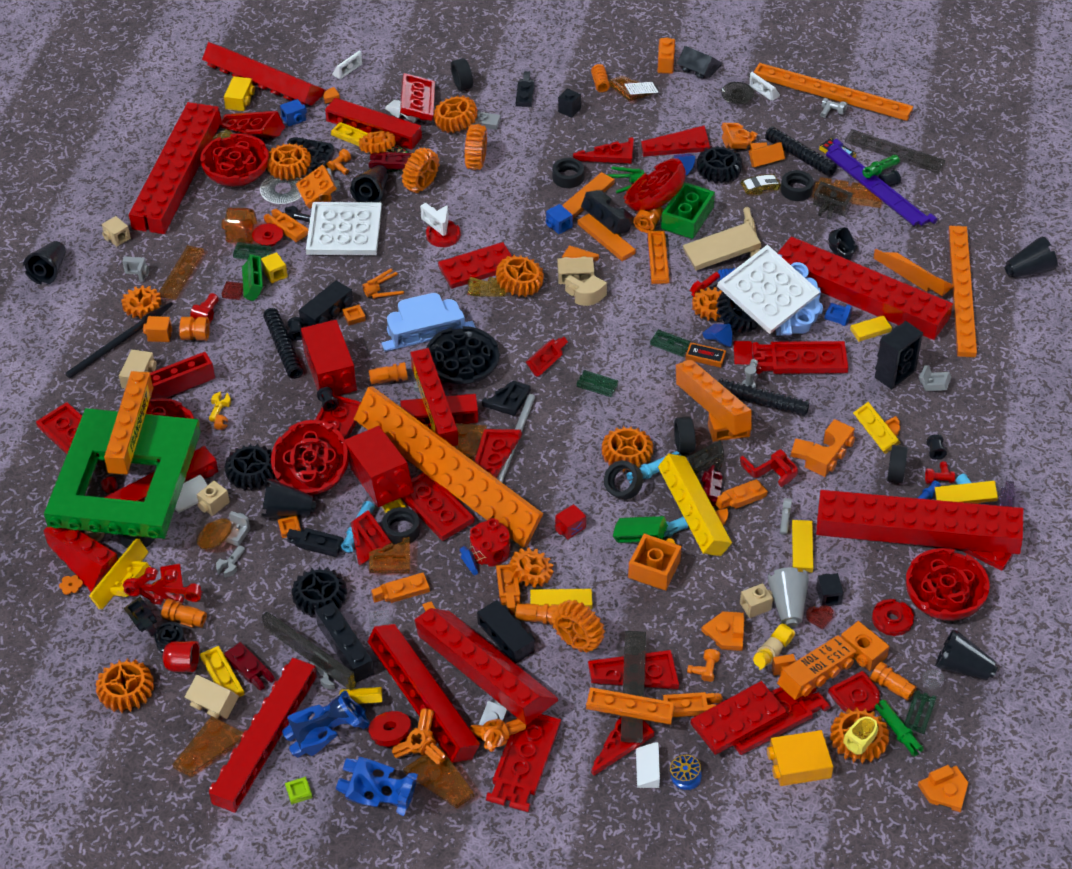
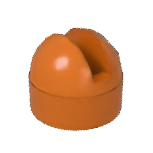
[214,414,229,430]

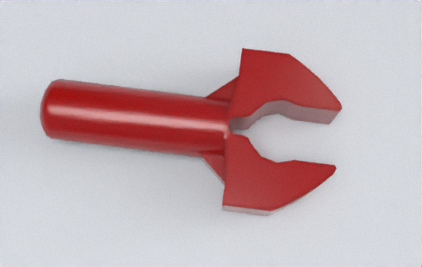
[690,272,720,297]

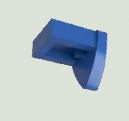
[674,153,696,175]
[824,303,853,326]
[702,324,733,347]

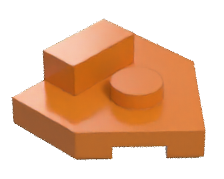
[721,122,758,149]
[701,611,744,651]
[918,765,968,812]

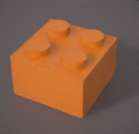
[628,534,682,591]

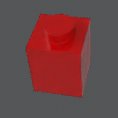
[555,504,586,540]

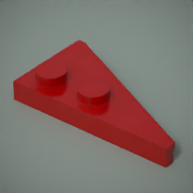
[573,137,634,164]
[591,716,654,776]

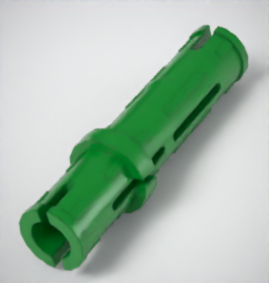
[862,155,900,178]
[875,700,924,757]

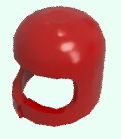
[162,641,200,672]

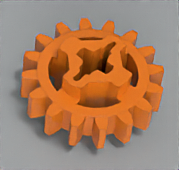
[359,131,396,154]
[121,285,162,319]
[692,287,723,321]
[509,547,554,588]

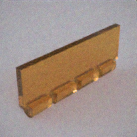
[812,177,882,208]

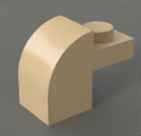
[565,275,607,306]

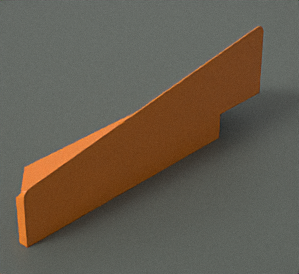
[873,249,954,296]

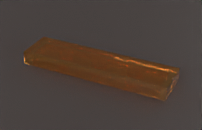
[159,245,204,300]

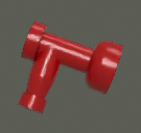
[925,461,955,484]

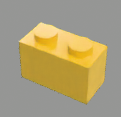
[224,76,255,111]

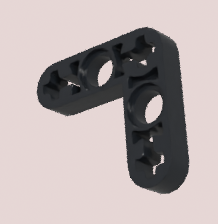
[287,137,334,175]

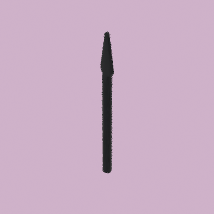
[65,302,173,379]

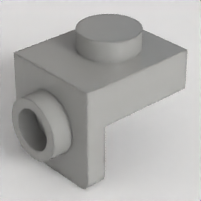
[122,256,149,282]
[919,365,952,391]
[220,511,250,546]
[479,700,511,725]

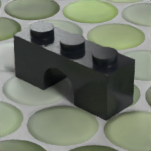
[581,190,634,234]

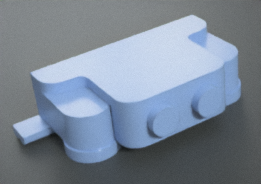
[776,254,823,336]
[381,293,476,352]

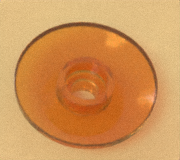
[197,518,232,550]

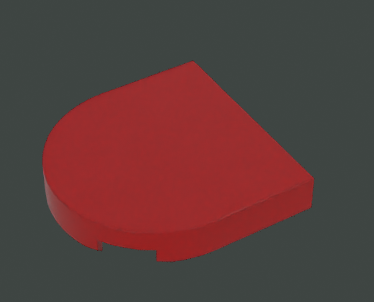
[828,671,880,713]

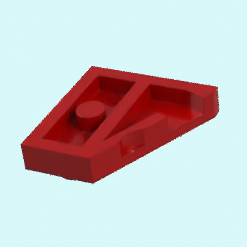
[351,510,391,565]

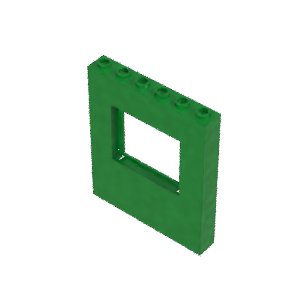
[44,408,201,539]

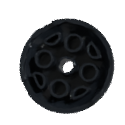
[426,326,500,384]

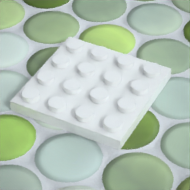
[306,202,382,255]
[717,245,820,334]

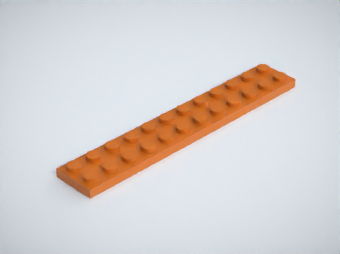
[354,386,543,548]

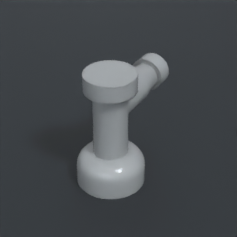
[820,98,848,118]
[741,359,758,388]

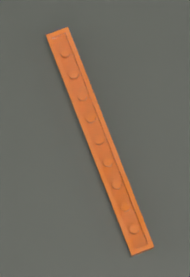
[753,63,913,121]
[948,226,977,357]

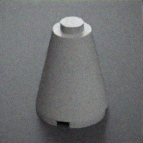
[767,567,809,628]

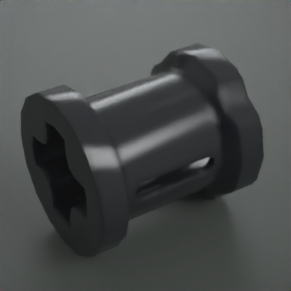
[878,169,901,186]
[288,317,304,341]
[317,387,339,412]
[926,434,947,460]

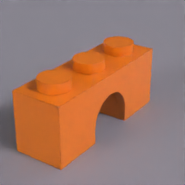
[805,419,855,477]

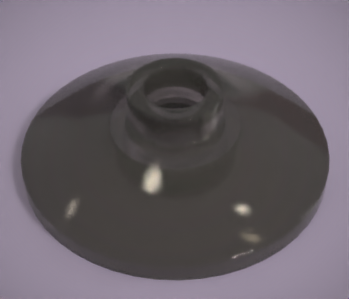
[721,82,754,104]

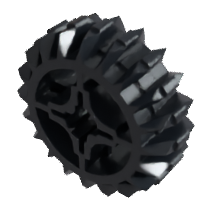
[696,145,742,184]
[715,292,759,334]
[224,443,275,491]
[291,566,347,617]

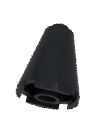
[350,165,389,203]
[1004,236,1058,278]
[23,241,66,285]
[261,478,316,518]
[935,630,998,680]

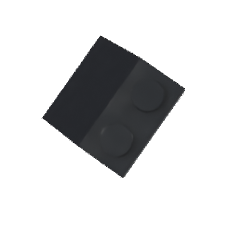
[677,46,723,78]

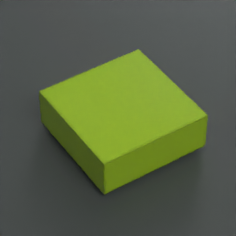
[285,777,313,805]

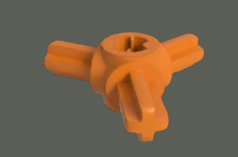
[392,708,446,765]
[470,718,526,752]

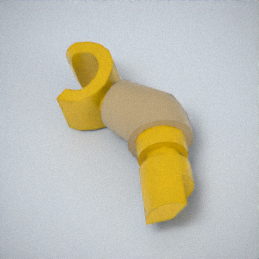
[753,623,795,670]

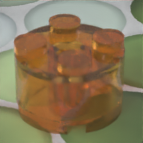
[221,208,257,243]

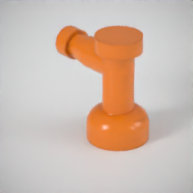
[326,149,351,175]
[687,649,721,682]

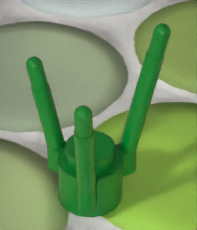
[606,166,644,193]

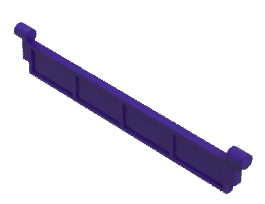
[826,139,938,226]

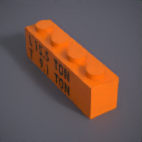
[777,635,856,700]

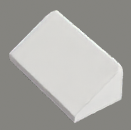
[332,50,362,79]
[749,72,780,101]
[175,475,208,514]
[636,742,660,788]

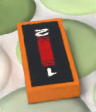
[685,343,726,368]

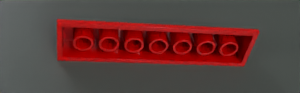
[202,42,326,106]
[414,608,558,725]

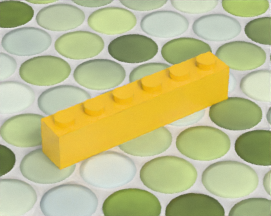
[658,453,732,556]

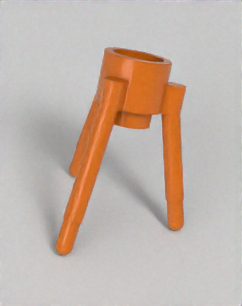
[362,269,404,299]

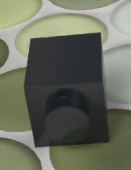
[558,88,581,118]
[816,573,844,607]

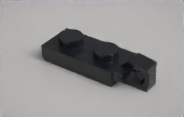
[515,71,534,107]
[287,528,344,557]
[123,596,158,637]

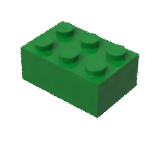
[661,182,715,239]

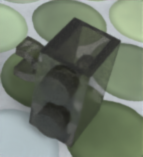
[813,181,853,220]

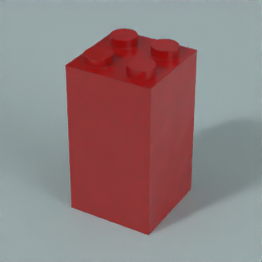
[301,320,357,396]
[345,426,414,507]

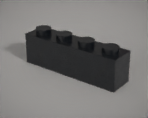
[315,602,374,683]

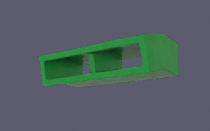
[242,254,263,301]
[613,516,668,543]

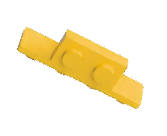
[89,539,150,609]

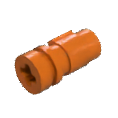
[369,362,408,384]
[161,598,207,628]
[515,603,558,625]
[870,661,916,701]

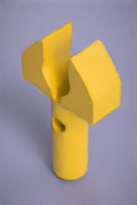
[209,391,231,422]

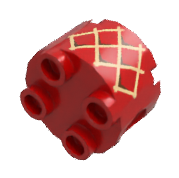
[470,518,510,566]

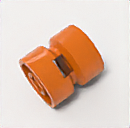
[633,207,663,233]
[179,316,210,341]

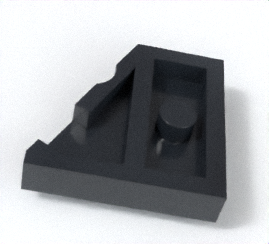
[482,381,531,416]

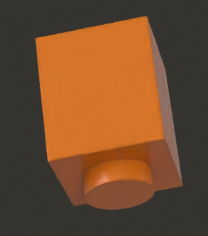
[143,316,172,342]

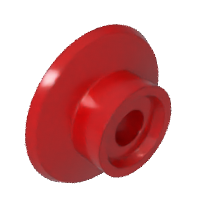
[252,223,283,247]

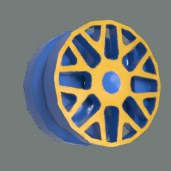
[670,755,702,790]

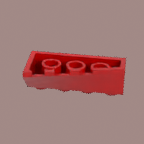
[43,527,118,592]

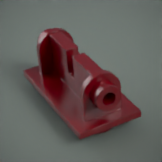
[701,465,723,506]

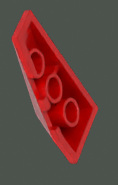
[219,111,285,138]

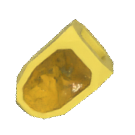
[843,716,878,755]

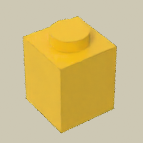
[261,252,288,283]

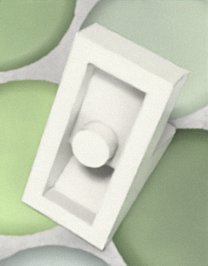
[420,203,449,236]

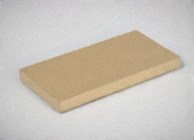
[683,222,761,271]

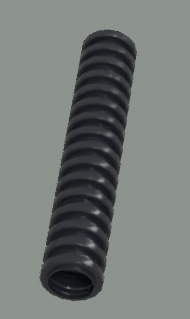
[765,126,837,177]
[263,308,303,379]
[718,378,809,416]

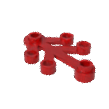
[123,567,202,605]

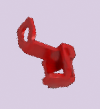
[740,449,798,487]

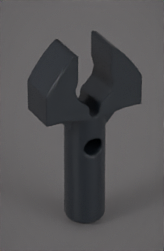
[282,206,311,222]

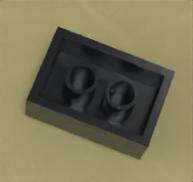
[874,321,923,390]

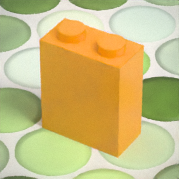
[767,730,833,786]

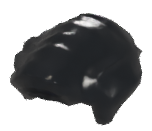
[828,227,858,260]

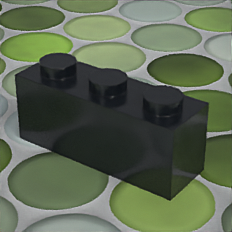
[299,280,353,327]
[477,600,535,664]

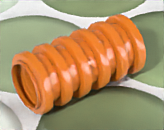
[591,64,610,92]

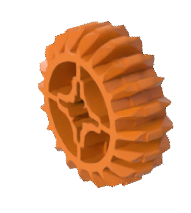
[433,95,478,133]
[464,124,487,170]
[267,143,312,181]
[402,147,440,193]
[496,255,544,297]
[602,425,653,473]
[551,599,605,652]
[96,658,154,713]
[830,707,889,764]

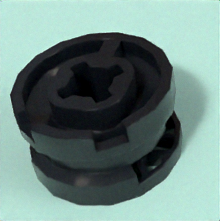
[154,622,186,653]

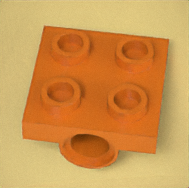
[296,164,337,209]

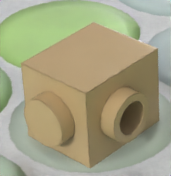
[102,216,131,247]
[197,481,230,516]
[740,583,774,618]

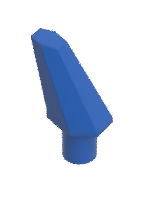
[460,546,478,575]

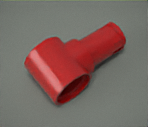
[190,293,219,323]

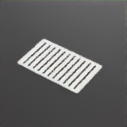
[625,82,658,94]

